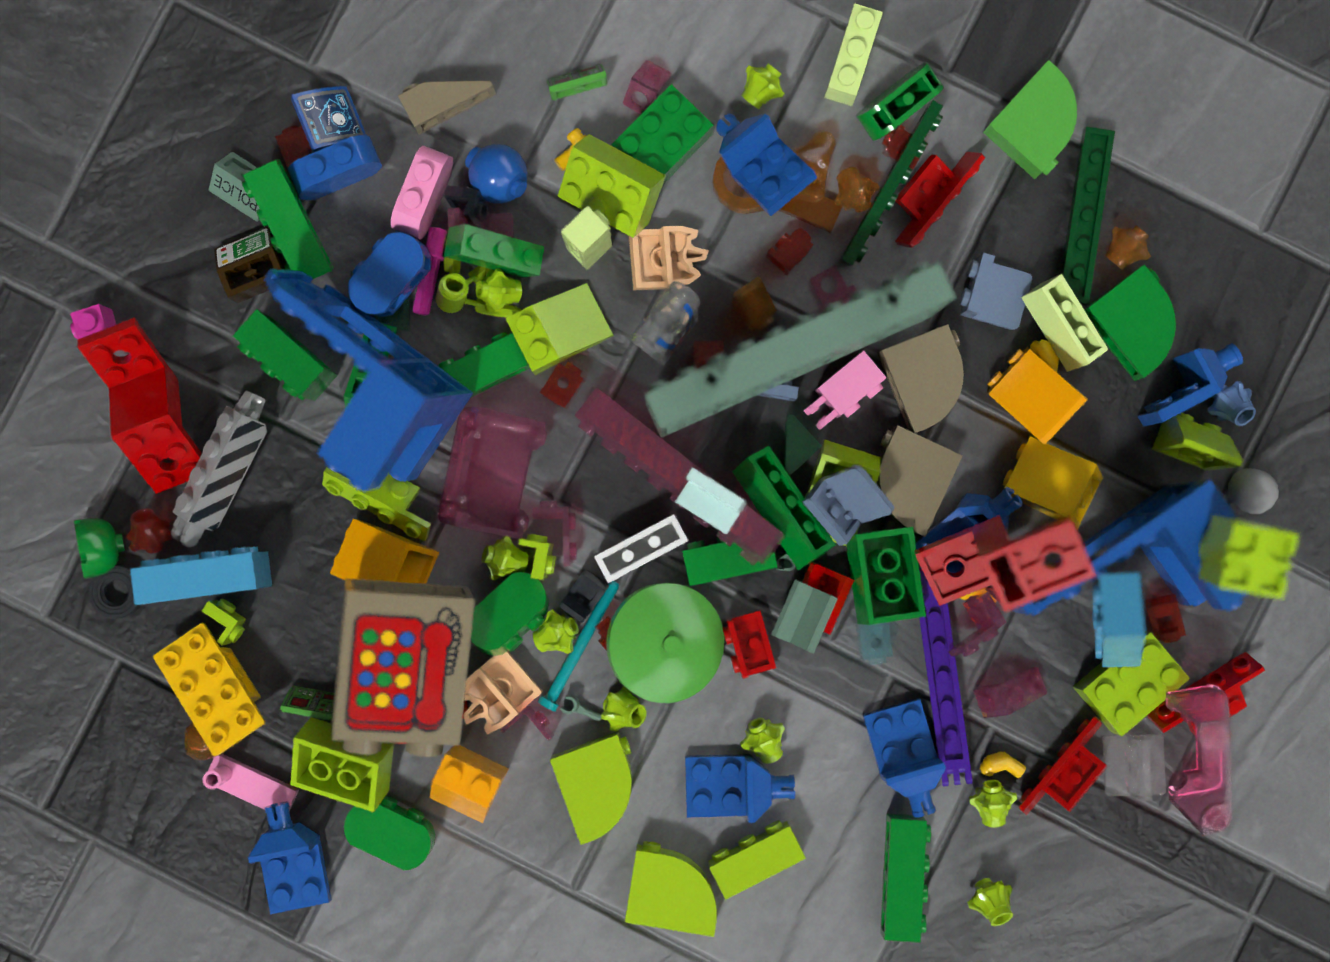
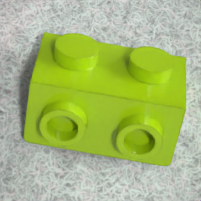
[518,534,557,580]

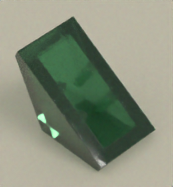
[783,415,822,475]

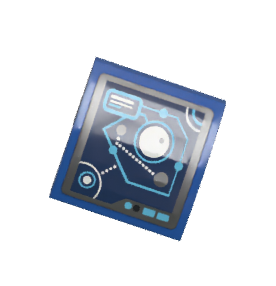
[291,86,366,153]

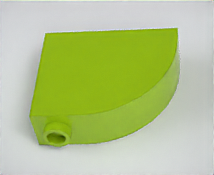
[550,731,632,845]
[625,841,717,937]

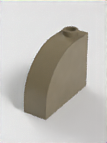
[878,324,964,433]
[876,425,963,537]

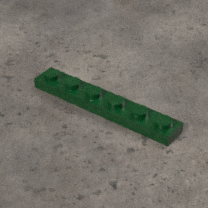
[840,100,943,266]
[1061,126,1115,306]

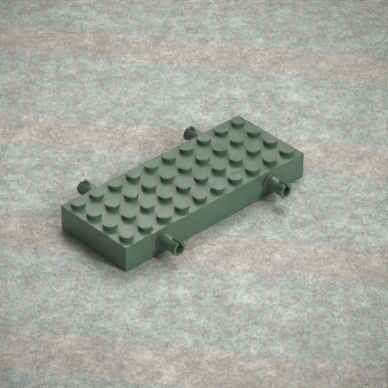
[645,262,956,438]

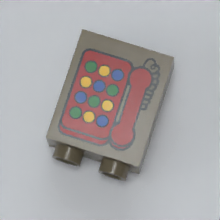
[332,578,475,757]

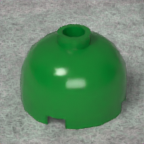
[74,518,125,579]

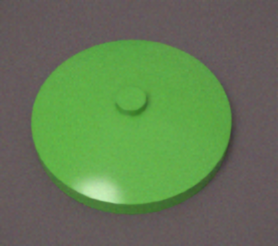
[606,583,724,703]

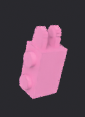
[804,351,886,430]

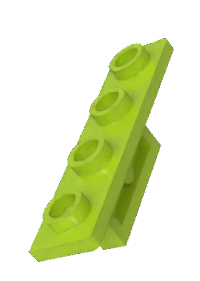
[322,467,431,541]

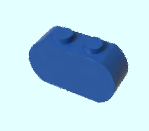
[288,135,382,200]
[348,232,432,317]

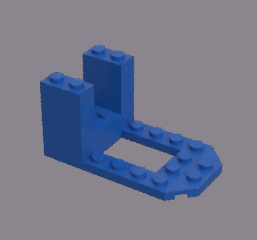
[265,269,473,491]
[1011,480,1249,616]

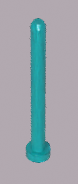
[537,581,619,712]

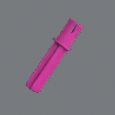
[413,227,448,316]

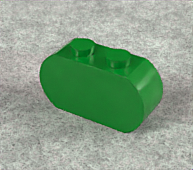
[856,62,944,141]
[470,572,549,656]
[344,795,435,871]

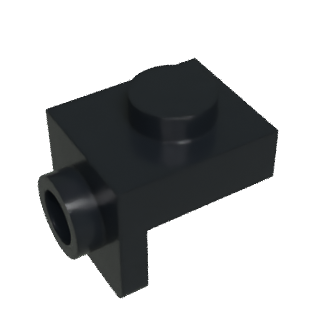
[443,185,489,228]
[559,569,609,623]

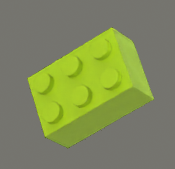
[558,134,666,238]
[1073,631,1190,737]
[291,717,394,812]

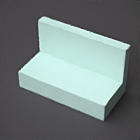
[675,468,746,535]

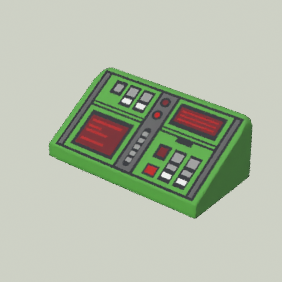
[547,64,608,100]
[280,686,334,721]

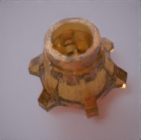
[835,167,880,213]
[1105,225,1151,270]

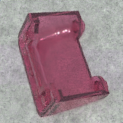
[438,407,547,539]
[1166,685,1232,836]

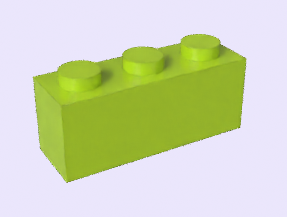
[708,820,806,900]

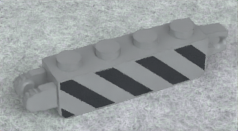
[171,390,267,548]

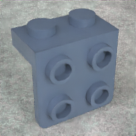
[960,253,1032,330]
[802,465,894,546]

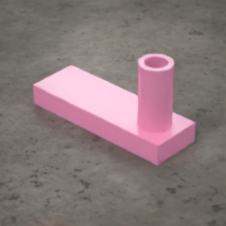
[203,754,299,811]

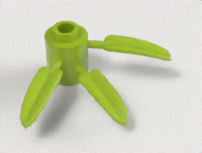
[435,236,521,317]

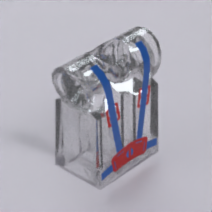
[630,281,700,366]

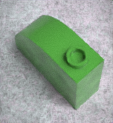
[983,60,1077,179]

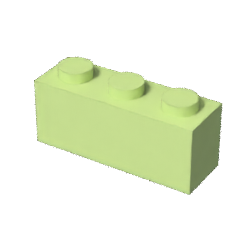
[824,3,883,106]
[561,206,612,270]
[1021,274,1108,372]

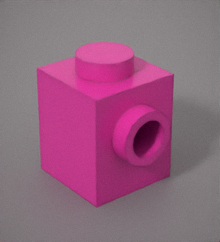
[70,304,116,339]

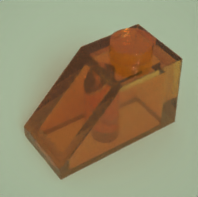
[731,276,777,331]

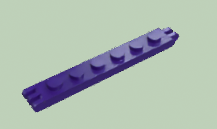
[919,568,973,787]

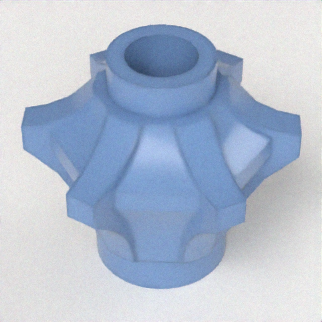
[1208,381,1256,426]

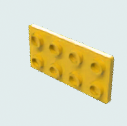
[153,623,266,756]

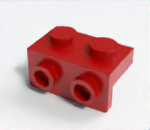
[802,562,854,635]
[722,610,776,679]

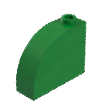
[1084,264,1176,381]

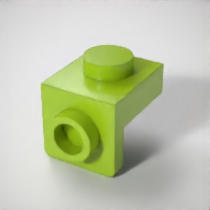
[202,599,246,646]

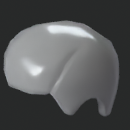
[1228,469,1279,514]

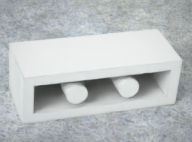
[594,514,688,583]

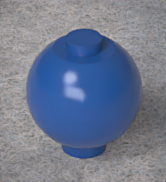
[465,144,528,204]

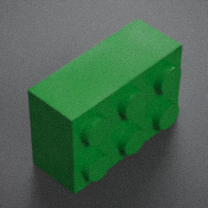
[611,84,714,184]
[233,309,338,401]
[846,527,926,625]

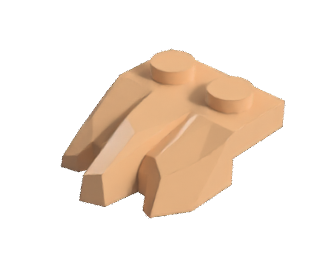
[629,226,709,290]
[463,650,543,734]

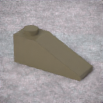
[398,81,496,135]

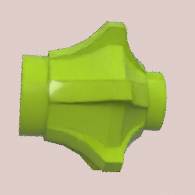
[741,63,785,109]
[476,268,522,312]
[482,535,528,580]
[533,609,579,654]
[601,686,646,732]
[740,717,785,764]
[969,780,1017,828]
[967,878,1013,926]

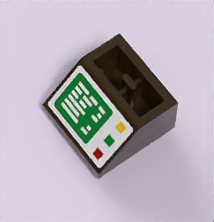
[214,226,285,303]

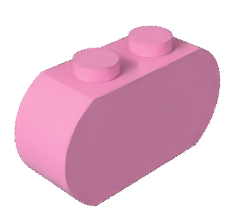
[391,146,453,240]

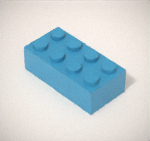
[130,547,272,605]
[1092,573,1145,668]

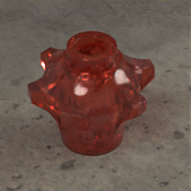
[126,509,173,554]

